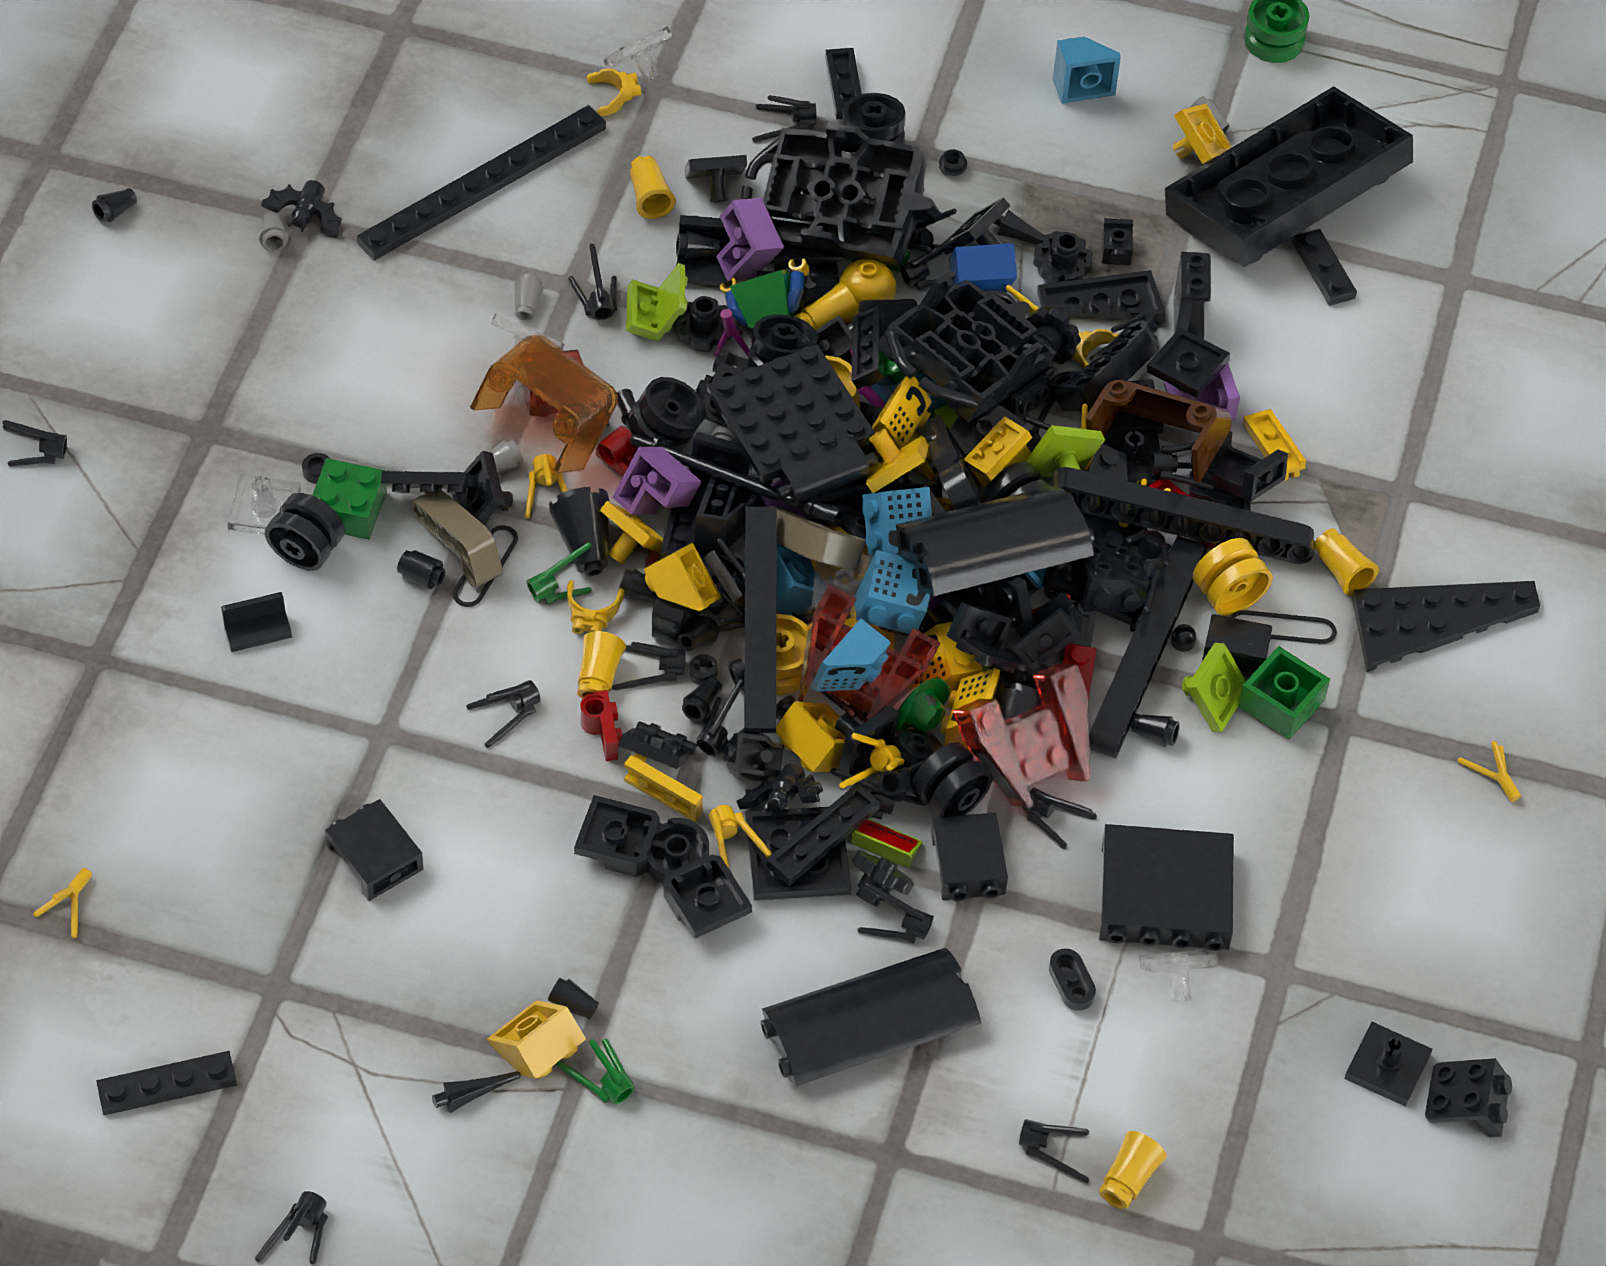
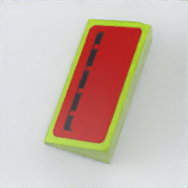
[851,819,923,868]

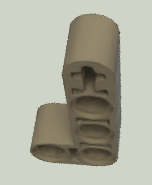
[410,489,503,588]
[770,506,866,571]

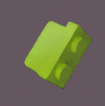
[626,263,688,342]

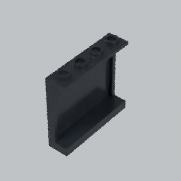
[1099,824,1234,951]

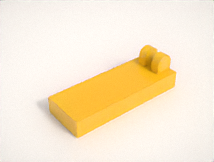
[1243,409,1306,481]
[624,753,703,822]

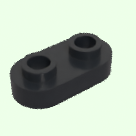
[1049,948,1096,1010]

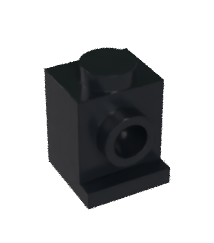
[1102,218,1133,265]

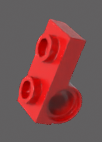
[596,426,638,476]
[580,690,622,761]

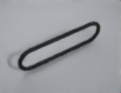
[453,525,518,607]
[1231,610,1337,644]

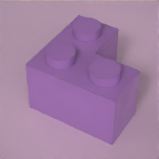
[716,198,784,281]
[612,447,701,515]

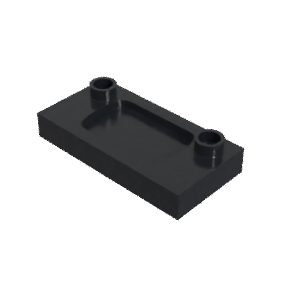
[1165,86,1413,267]

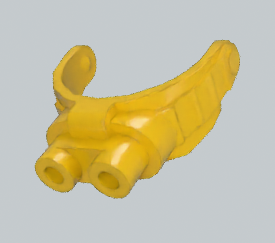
[586,69,642,117]
[1072,329,1119,369]
[567,580,625,634]

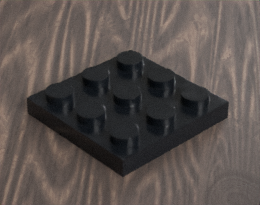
[745,806,851,901]

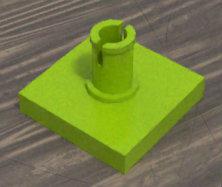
[1025,425,1105,478]
[1182,643,1246,732]

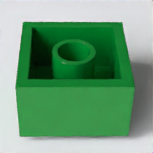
[312,458,387,540]
[1238,646,1330,740]

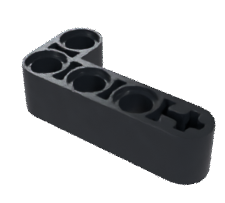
[1049,321,1158,412]
[652,547,728,647]

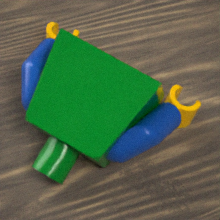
[720,259,809,329]

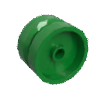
[1244,0,1310,63]

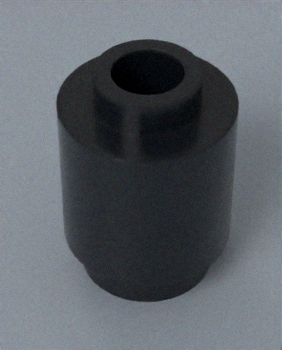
[397,550,446,589]

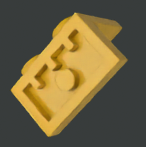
[963,416,1032,489]

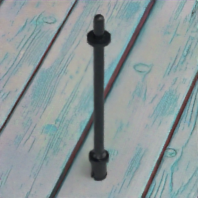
[630,435,844,527]

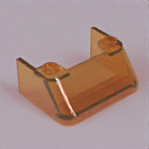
[470,335,618,473]

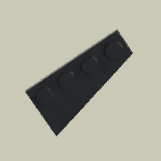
[1037,270,1165,322]

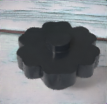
[1033,231,1093,283]
[674,296,734,351]
[1026,307,1081,365]
[852,850,915,907]

